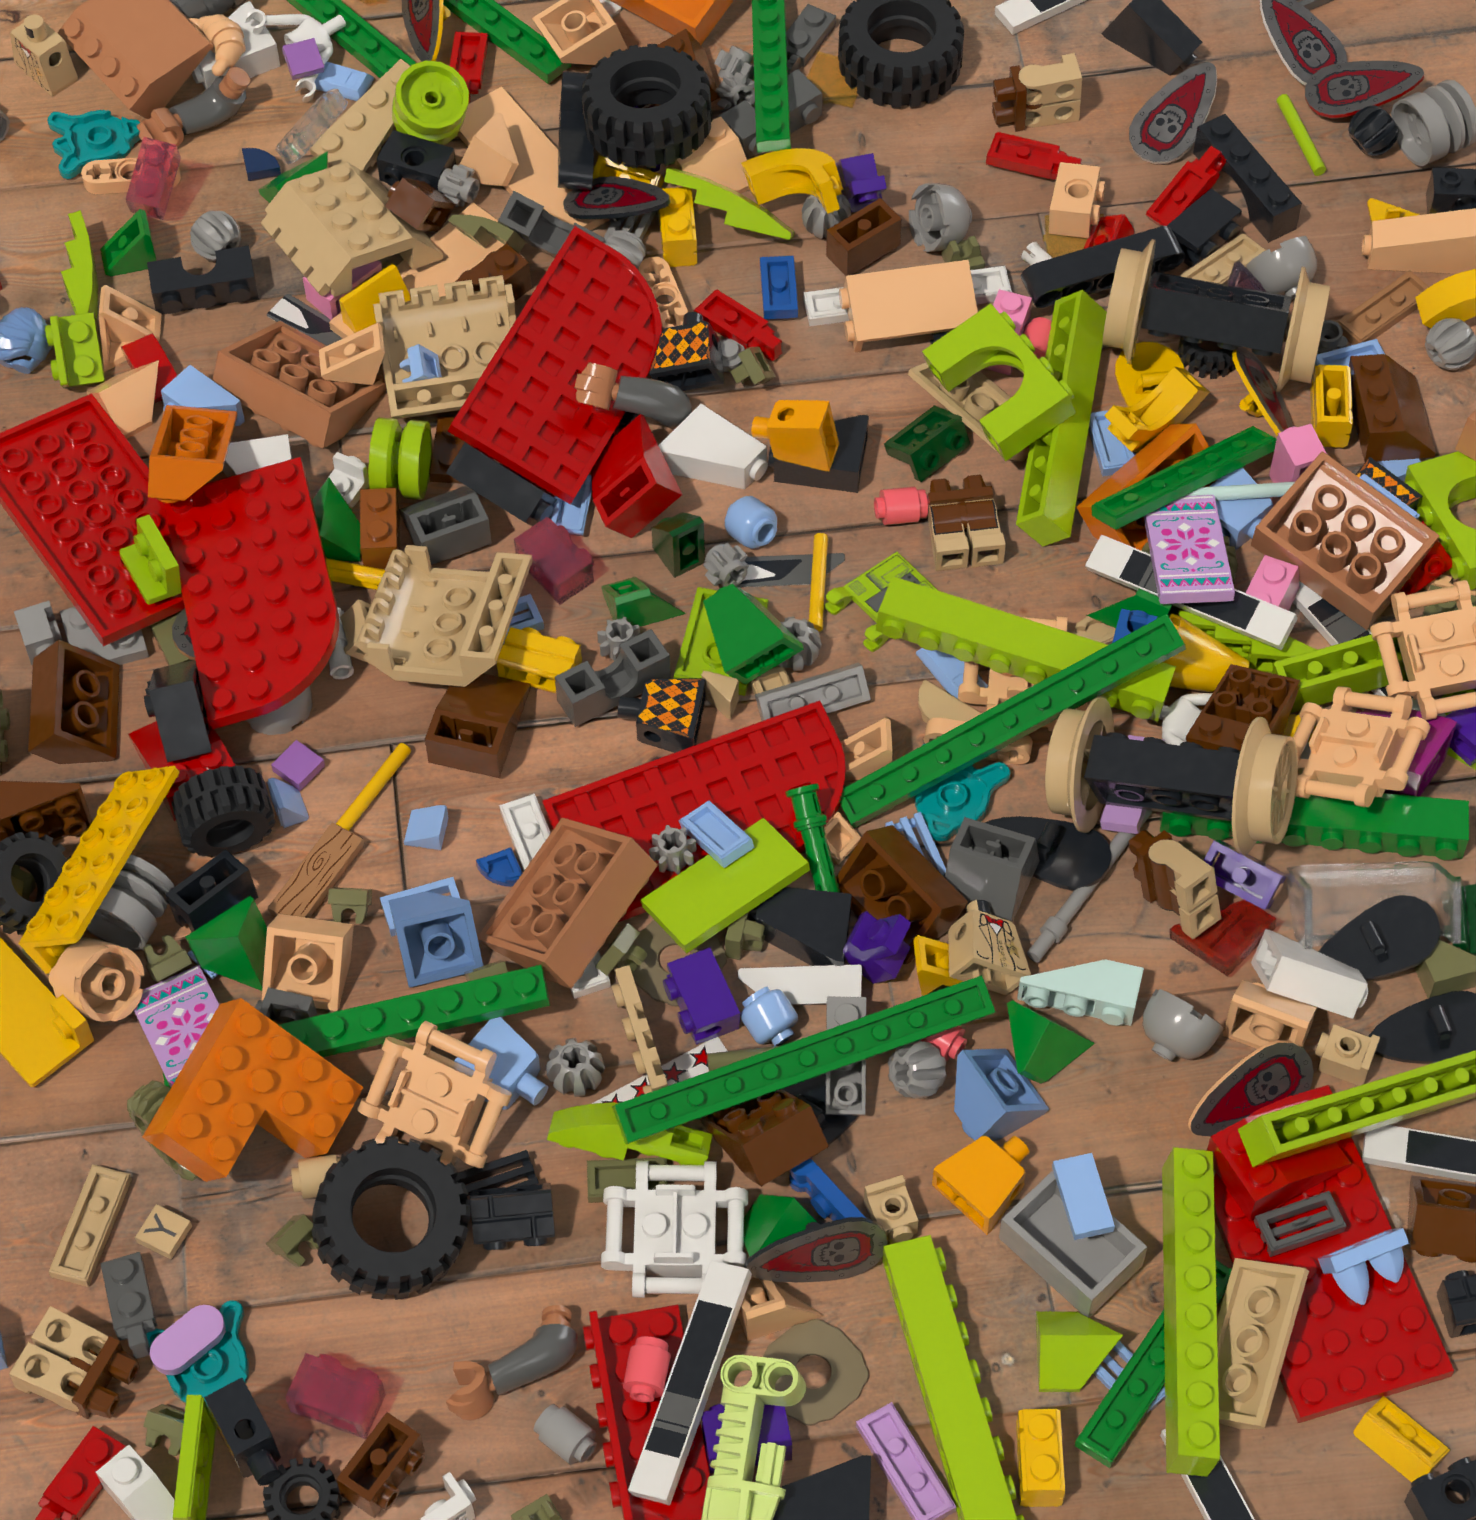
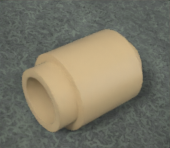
[291,1154,341,1199]

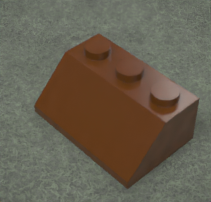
[1349,354,1436,462]
[28,640,120,764]
[836,825,968,965]
[1407,1175,1476,1263]

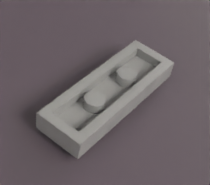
[755,663,871,721]

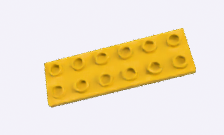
[18,766,180,974]
[0,938,94,1088]

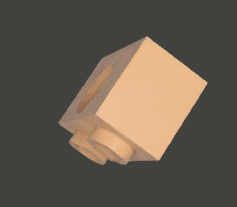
[1049,162,1105,238]

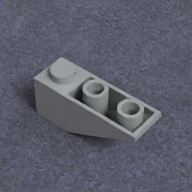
[826,996,866,1115]

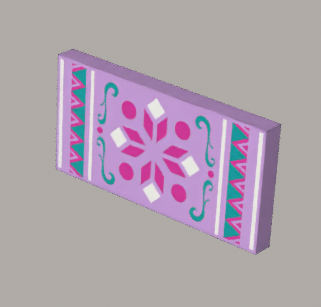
[1143,495,1235,604]
[134,964,219,1087]

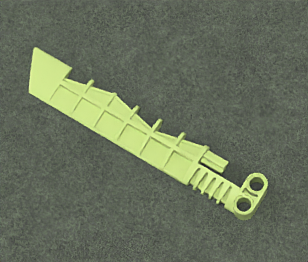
[701,1355,806,1520]

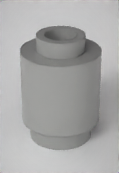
[534,1404,597,1465]

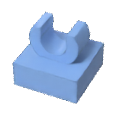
[399,344,442,383]

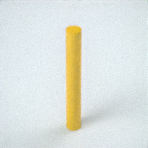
[809,533,828,632]
[336,743,411,831]

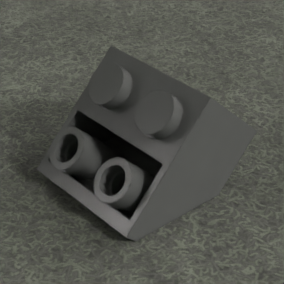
[399,486,492,565]
[945,817,1039,922]

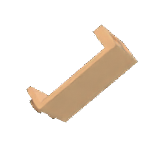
[839,260,978,352]

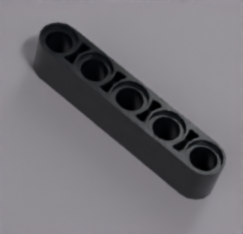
[1021,226,1186,308]

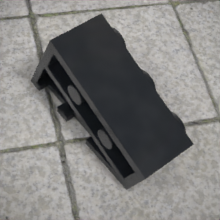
[144,660,212,763]

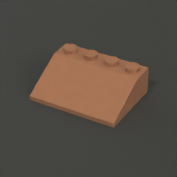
[57,0,214,119]
[212,321,387,449]
[1251,451,1440,630]
[477,818,657,989]

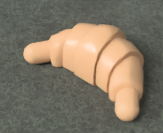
[188,14,246,76]

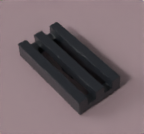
[456,1150,539,1213]

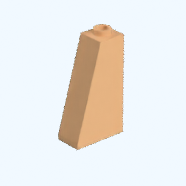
[1362,208,1476,274]

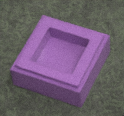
[282,38,325,80]
[271,740,325,791]

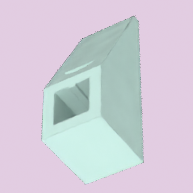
[1017,959,1144,1026]

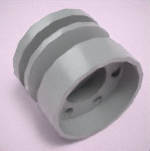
[1391,79,1476,166]
[86,855,174,951]

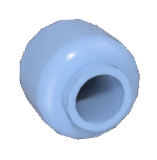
[725,496,777,549]
[740,986,798,1046]

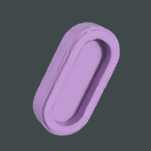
[150,1305,226,1375]

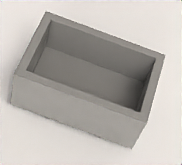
[999,1171,1147,1318]

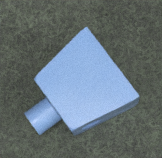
[1209,467,1273,549]
[454,1017,548,1110]

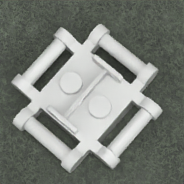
[601,1160,748,1298]

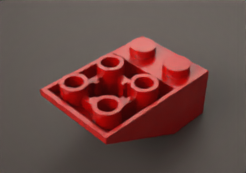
[591,414,683,538]

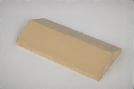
[908,362,1030,462]
[1217,1258,1309,1429]

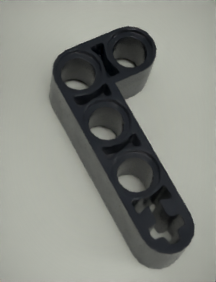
[558,71,594,190]

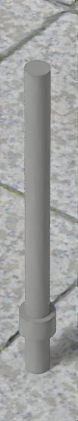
[1027,810,1153,963]

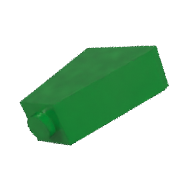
[703,583,804,685]

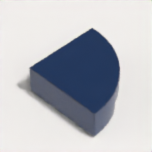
[242,148,281,181]

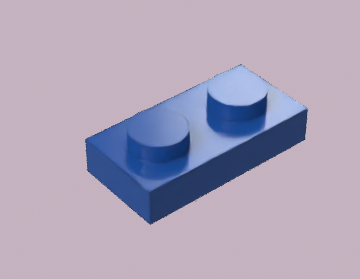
[760,255,798,319]

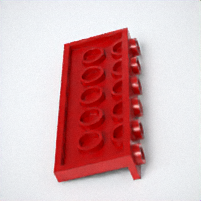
[583,1304,710,1520]

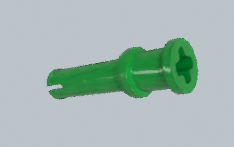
[785,783,841,893]

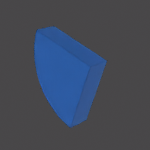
[476,847,522,887]

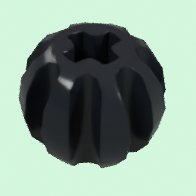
[1348,105,1399,157]

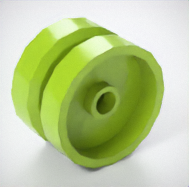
[392,61,469,145]
[368,417,432,500]

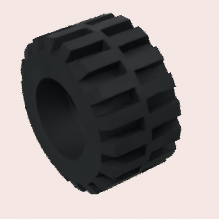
[171,766,275,857]
[0,831,71,935]

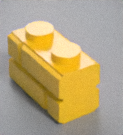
[659,187,697,267]
[1310,364,1353,448]
[497,627,582,693]
[1016,1409,1065,1507]

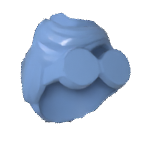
[0,307,52,374]

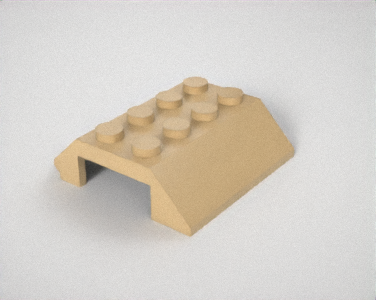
[261,162,443,297]
[373,275,516,419]
[355,545,533,687]

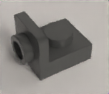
[255,987,317,1024]

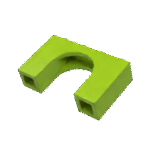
[922,303,1075,461]
[1404,451,1476,590]

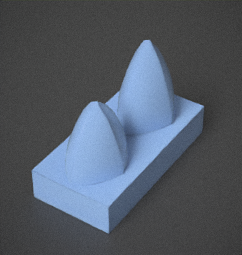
[1317,1228,1409,1305]

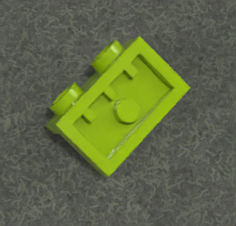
[45,312,105,388]
[120,514,182,605]

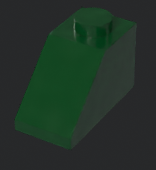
[651,512,705,578]

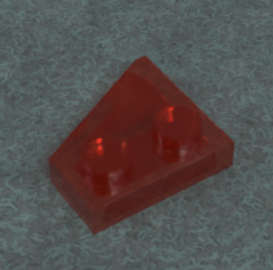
[1169,900,1276,977]

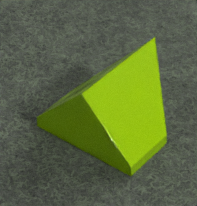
[1035,1311,1123,1392]

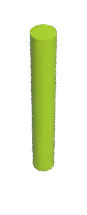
[1276,94,1326,176]

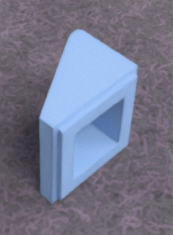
[267,777,309,828]
[404,805,449,850]

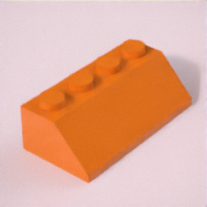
[148,405,237,503]
[1076,423,1218,551]

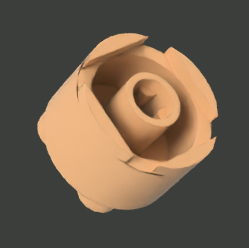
[49,937,144,1022]

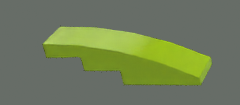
[664,167,795,240]
[61,210,98,320]
[1178,610,1317,673]

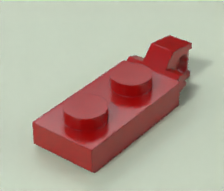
[449,31,489,104]
[986,132,1082,180]
[1146,146,1227,227]
[694,289,782,362]
[35,1426,126,1520]

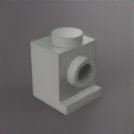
[14,601,62,665]

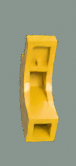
[741,148,843,214]
[1415,269,1476,328]
[1104,367,1210,452]

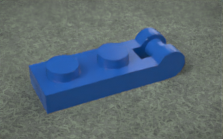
[789,1158,866,1221]

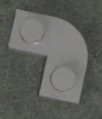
[60,607,149,665]

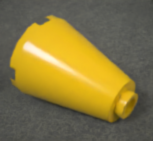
[1163,614,1249,692]

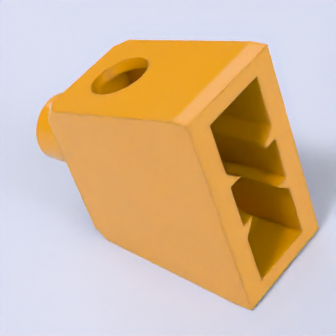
[751,400,839,472]
[932,1136,1030,1235]

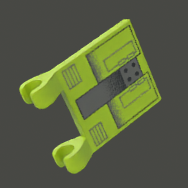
[825,552,937,652]

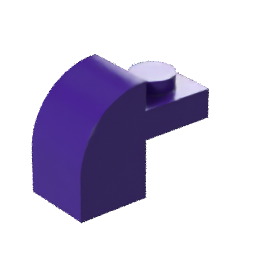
[836,153,887,213]
[843,911,911,984]

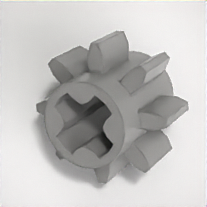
[714,45,754,80]
[715,72,755,110]
[438,164,480,207]
[703,543,749,587]
[597,617,640,661]
[649,825,697,875]

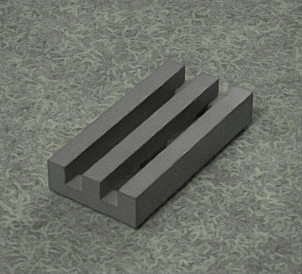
[1254,1191,1346,1257]

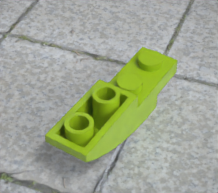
[547,1102,712,1165]

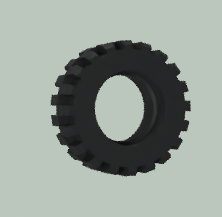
[838,0,964,109]
[581,44,712,169]
[312,1136,470,1300]

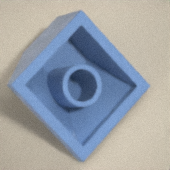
[388,891,483,988]
[954,1049,1049,1141]

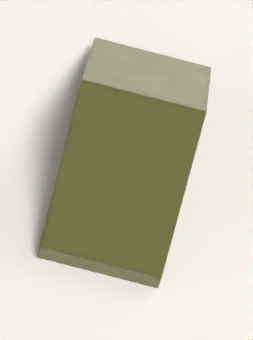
[1414,940,1476,998]

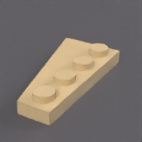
[309,59,410,172]
[611,965,668,1094]

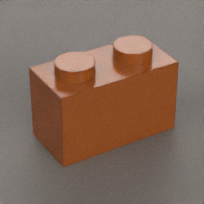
[360,488,400,570]

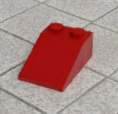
[128,717,236,821]
[1207,1100,1351,1221]

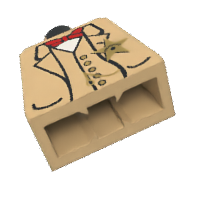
[10,14,78,97]
[948,900,1031,995]

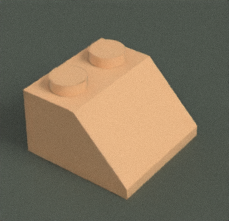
[532,0,627,65]
[664,116,750,214]
[262,914,354,1011]
[1223,980,1317,1049]

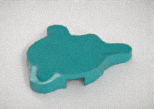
[47,110,141,179]
[915,743,1011,841]
[147,1300,249,1406]

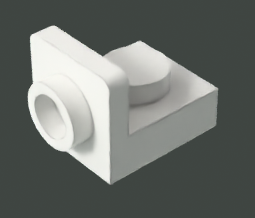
[319,452,369,510]
[420,1472,476,1520]

